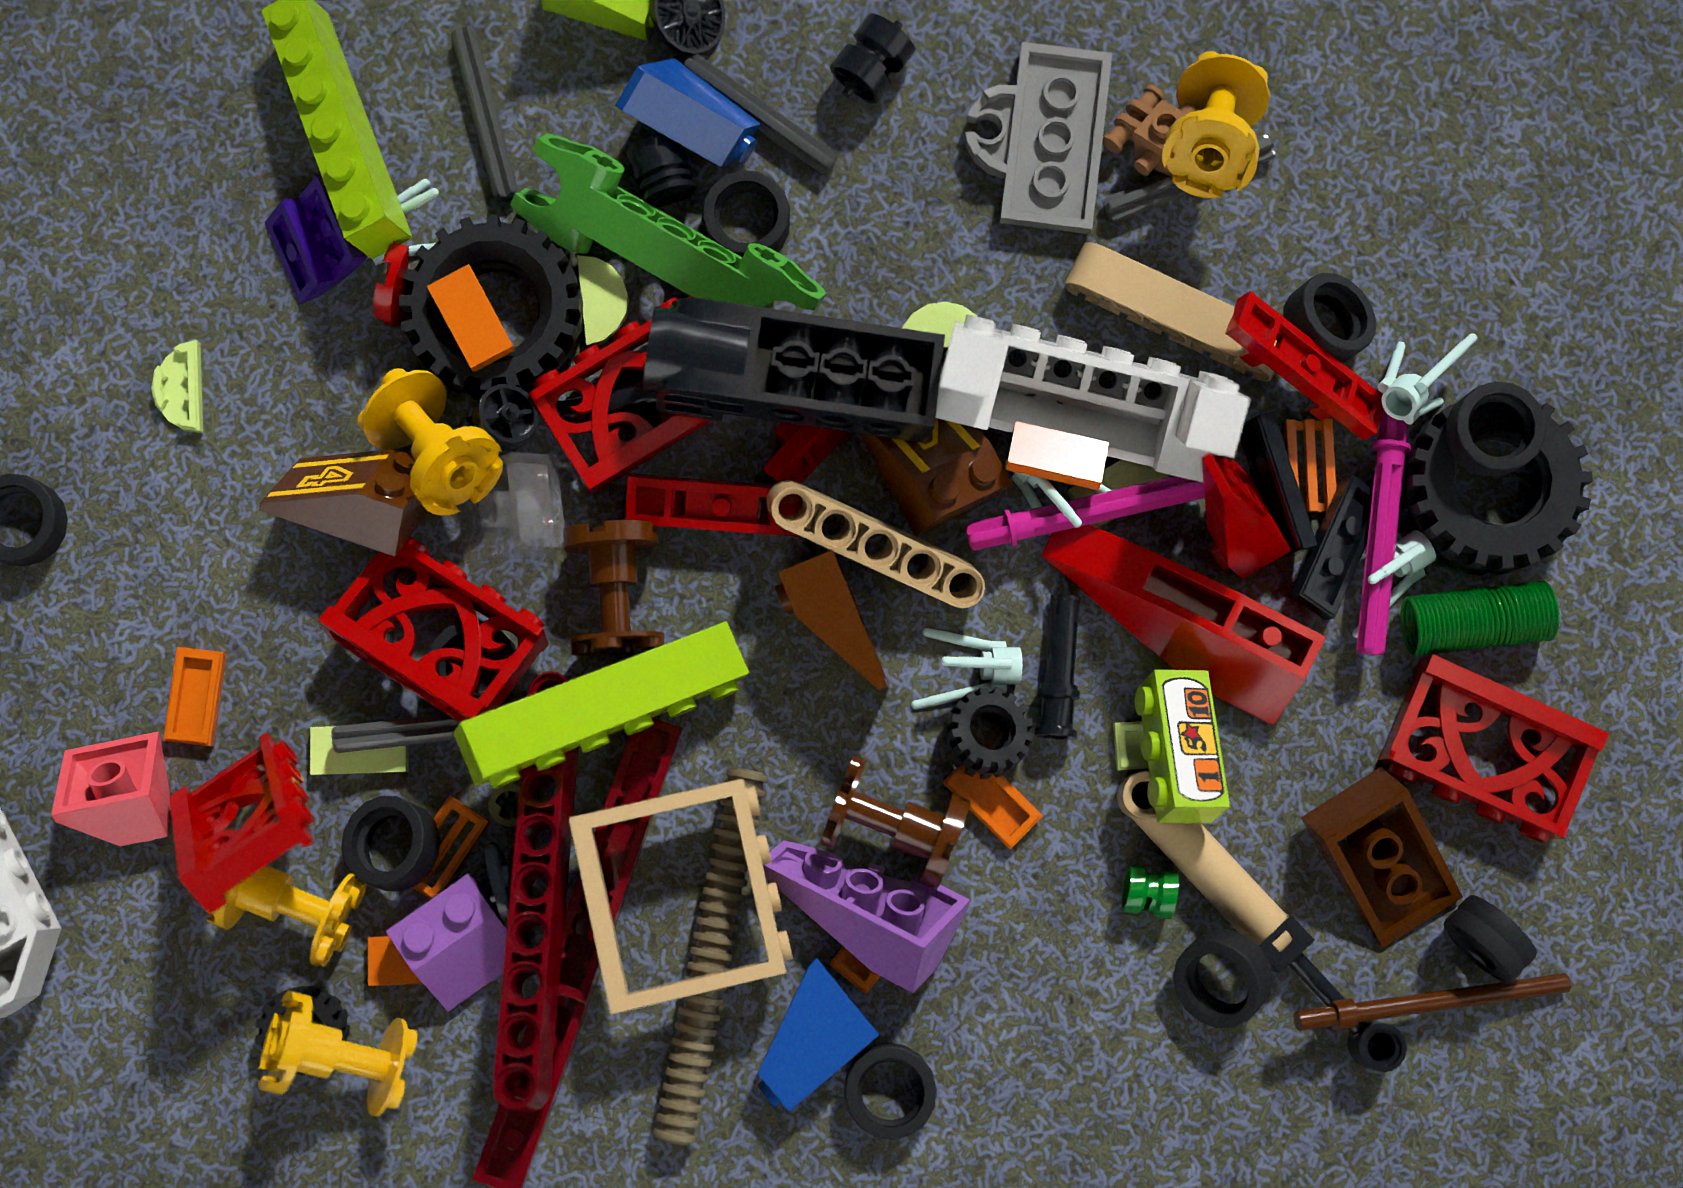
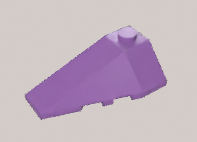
[763,840,970,993]

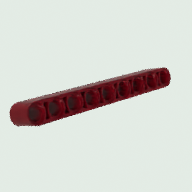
[493,671,579,1113]

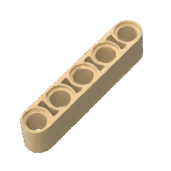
[1064,242,1277,382]
[766,479,985,609]

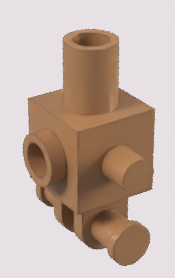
[1102,84,1198,177]

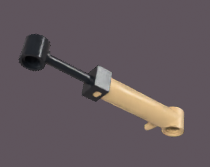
[1116,771,1407,1073]

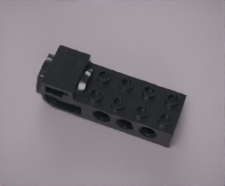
[643,298,945,443]

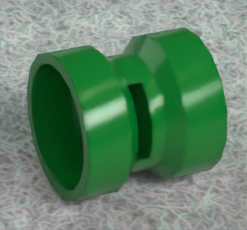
[1121,865,1179,920]

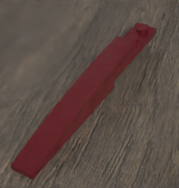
[472,718,683,1188]

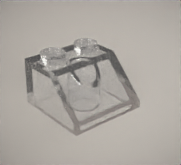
[458,452,566,564]

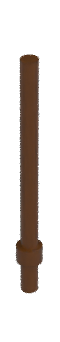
[1293,973,1571,1031]

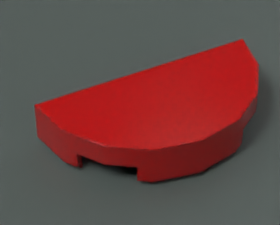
[373,241,409,327]

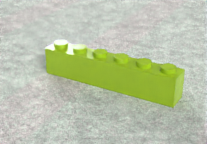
[261,0,413,259]
[453,621,749,789]

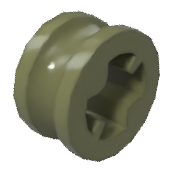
[488,784,520,827]

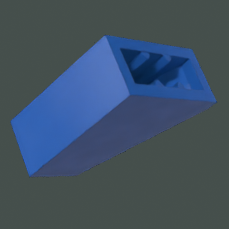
[615,58,760,167]
[757,957,879,1112]

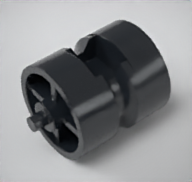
[830,13,915,104]
[459,384,539,462]

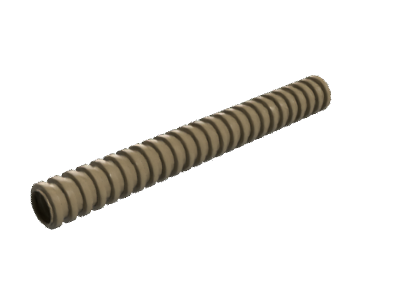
[653,767,768,1145]

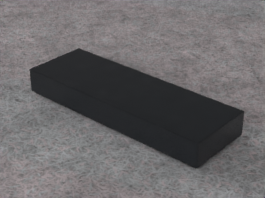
[1240,411,1317,559]
[1290,474,1373,620]

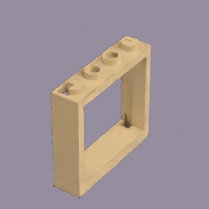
[569,779,793,1014]

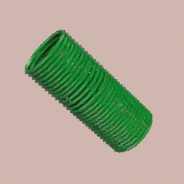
[1401,580,1560,656]

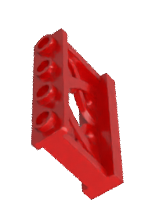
[529,297,714,496]
[318,537,549,723]
[1377,654,1609,844]
[169,732,315,915]

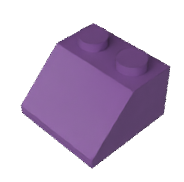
[386,874,507,1012]

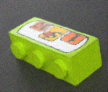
[1135,670,1230,823]

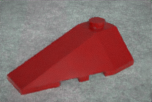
[1201,452,1292,579]

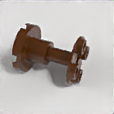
[562,520,665,656]
[819,755,970,890]

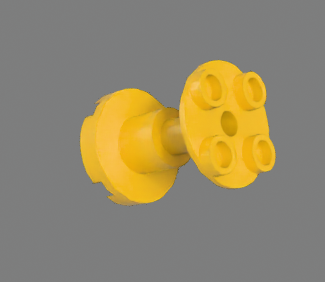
[1162,51,1270,198]
[357,368,503,516]
[206,865,367,967]
[258,991,418,1117]

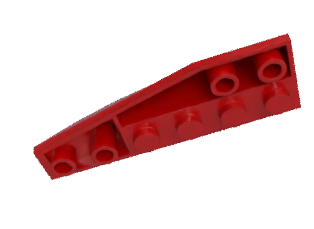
[1041,524,1326,726]

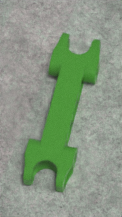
[510,133,827,311]

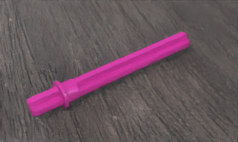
[1356,410,1411,656]
[966,476,1205,551]

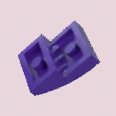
[265,174,368,304]

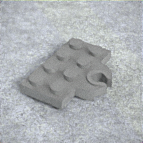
[964,42,1112,235]

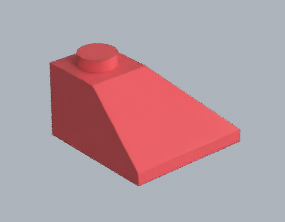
[51,731,171,846]

